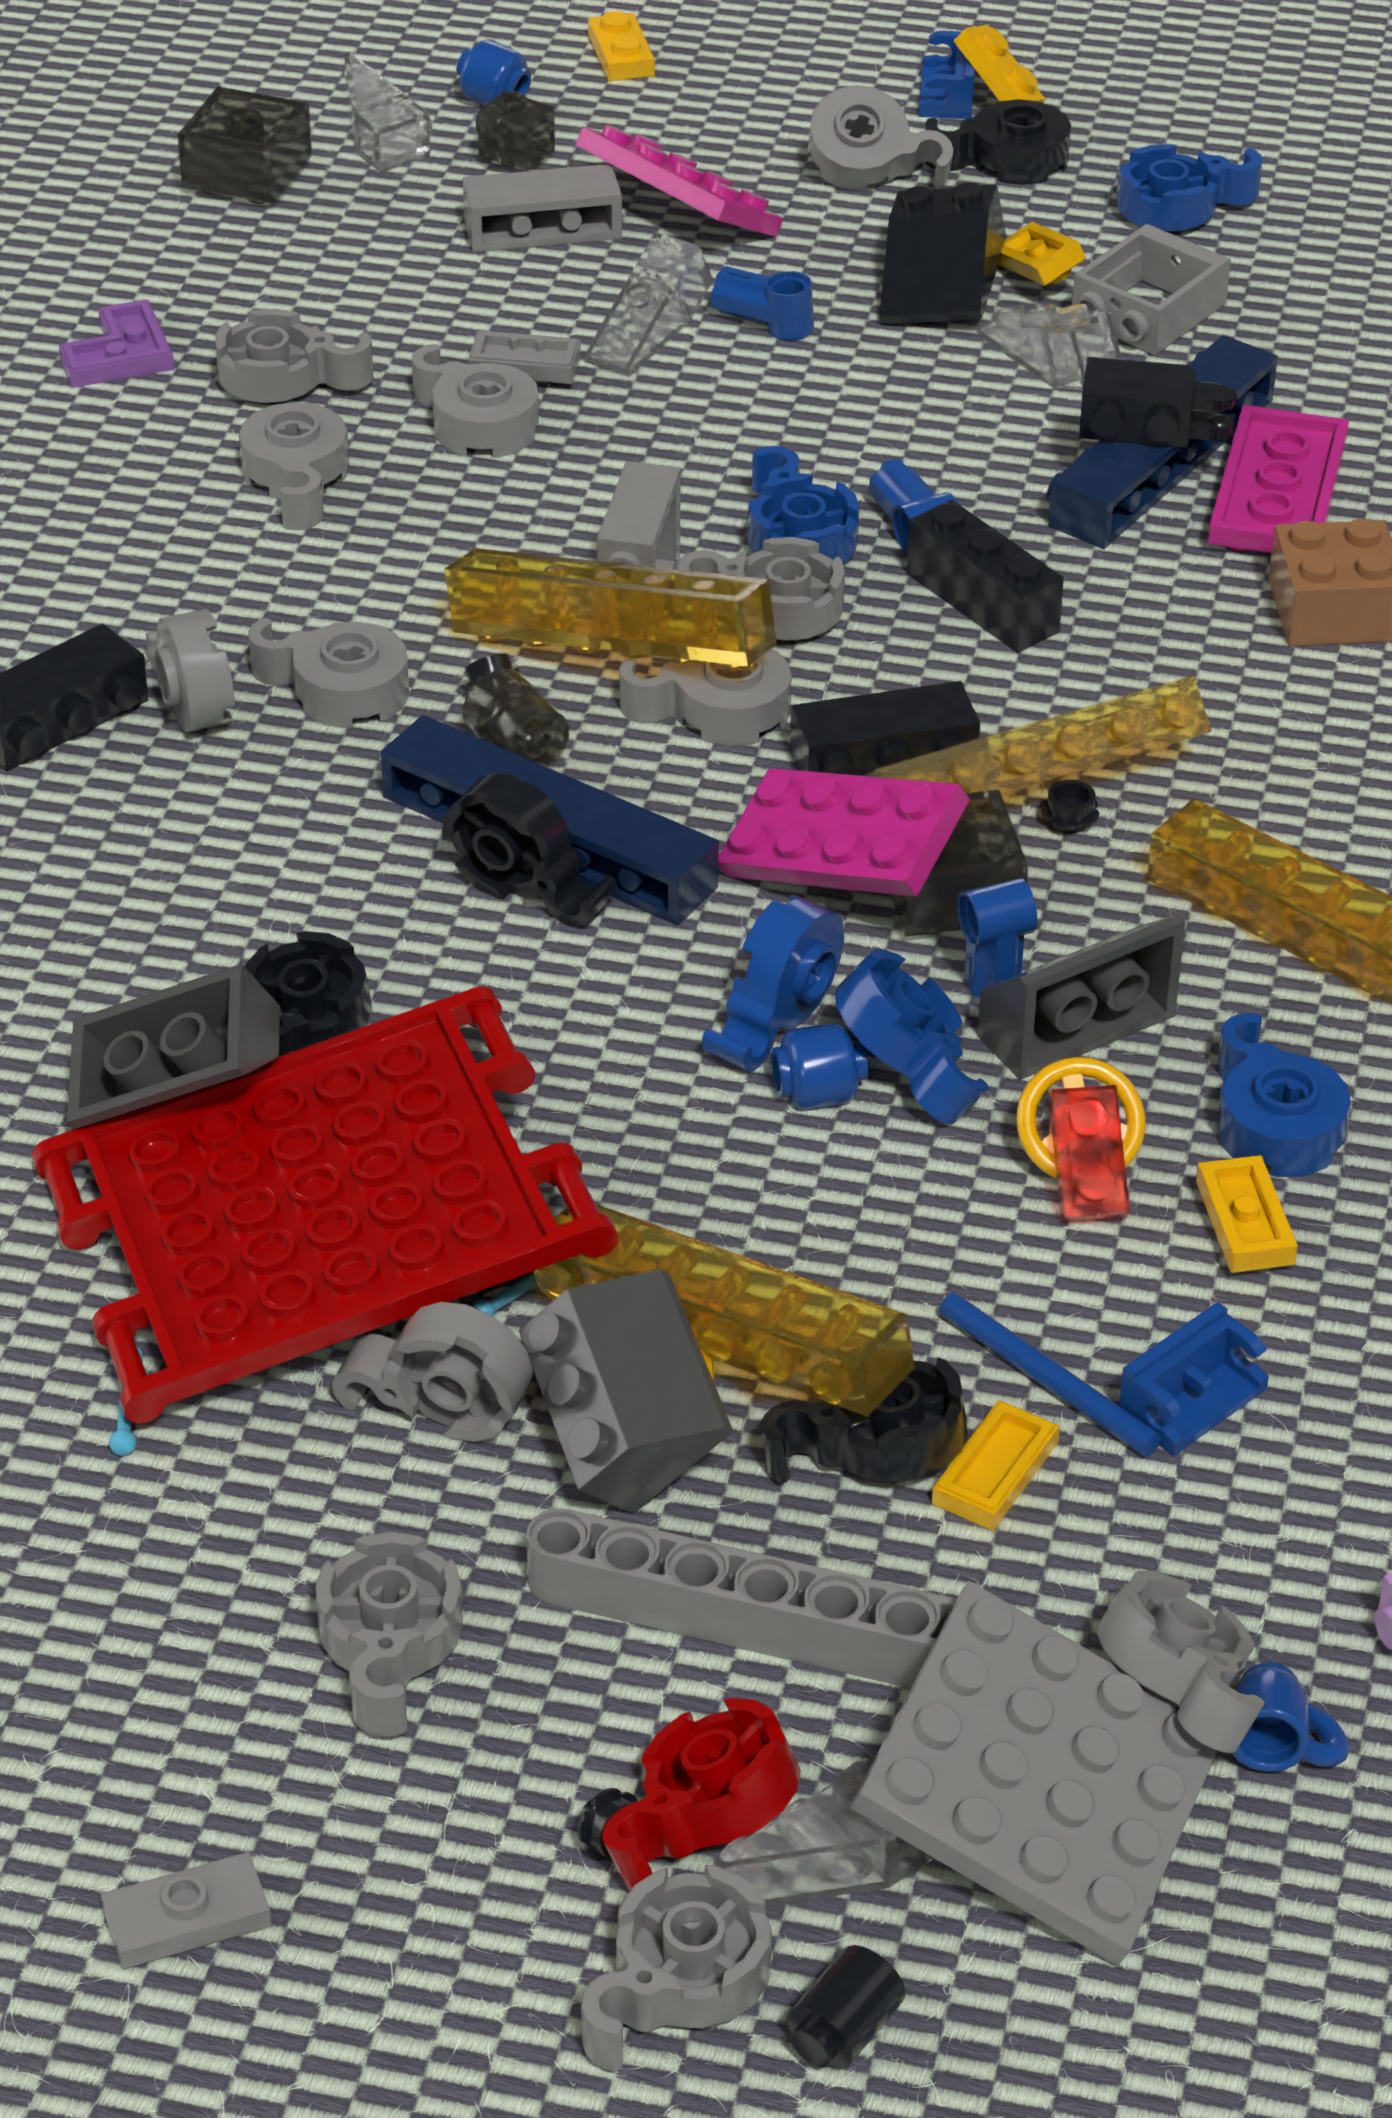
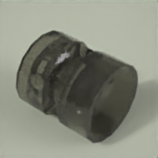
[462,669,569,767]

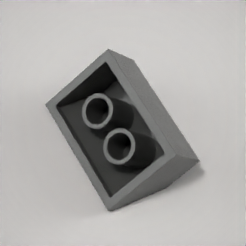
[978,914,1185,1080]
[67,964,280,1130]
[519,1269,734,1514]

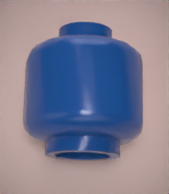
[456,39,531,112]
[771,1023,868,1111]

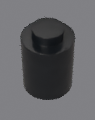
[787,1945,906,2069]

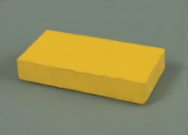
[932,1400,1060,1531]

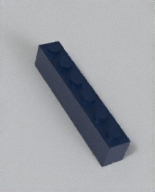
[1047,335,1278,549]
[381,715,719,926]

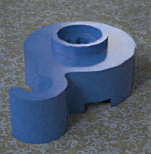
[1116,144,1263,231]
[748,446,859,564]
[702,894,844,1072]
[834,949,989,1125]
[1217,1013,1351,1177]

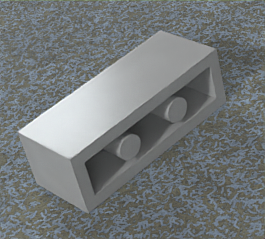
[463,164,622,252]

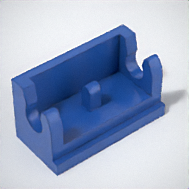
[919,31,975,119]
[1119,1302,1269,1457]

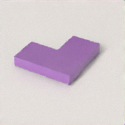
[58,299,174,388]

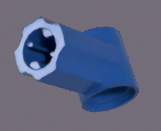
[711,266,814,341]
[869,458,958,553]
[957,878,1037,996]

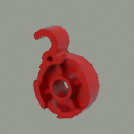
[602,1698,801,1891]

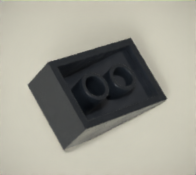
[879,182,1007,325]

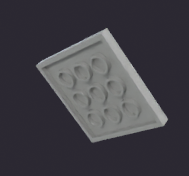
[849,1581,1218,1966]

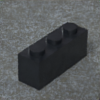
[907,499,1064,653]
[0,623,149,772]
[790,681,980,780]

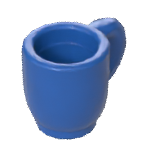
[1232,1662,1350,1772]

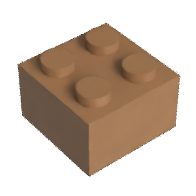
[1268,519,1392,646]

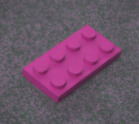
[575,124,784,237]
[1208,405,1349,553]
[719,768,970,897]

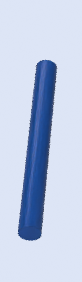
[939,1292,1161,1457]

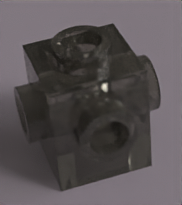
[476,90,555,171]

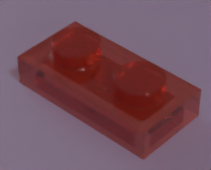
[1048,1085,1130,1223]

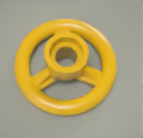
[1016,1057,1146,1184]

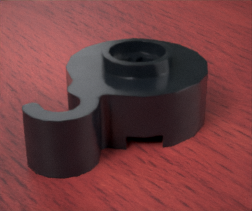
[925,99,1071,185]
[442,773,617,928]
[245,931,372,1057]
[760,1348,968,1483]

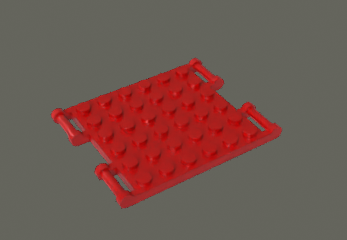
[32,986,619,1424]

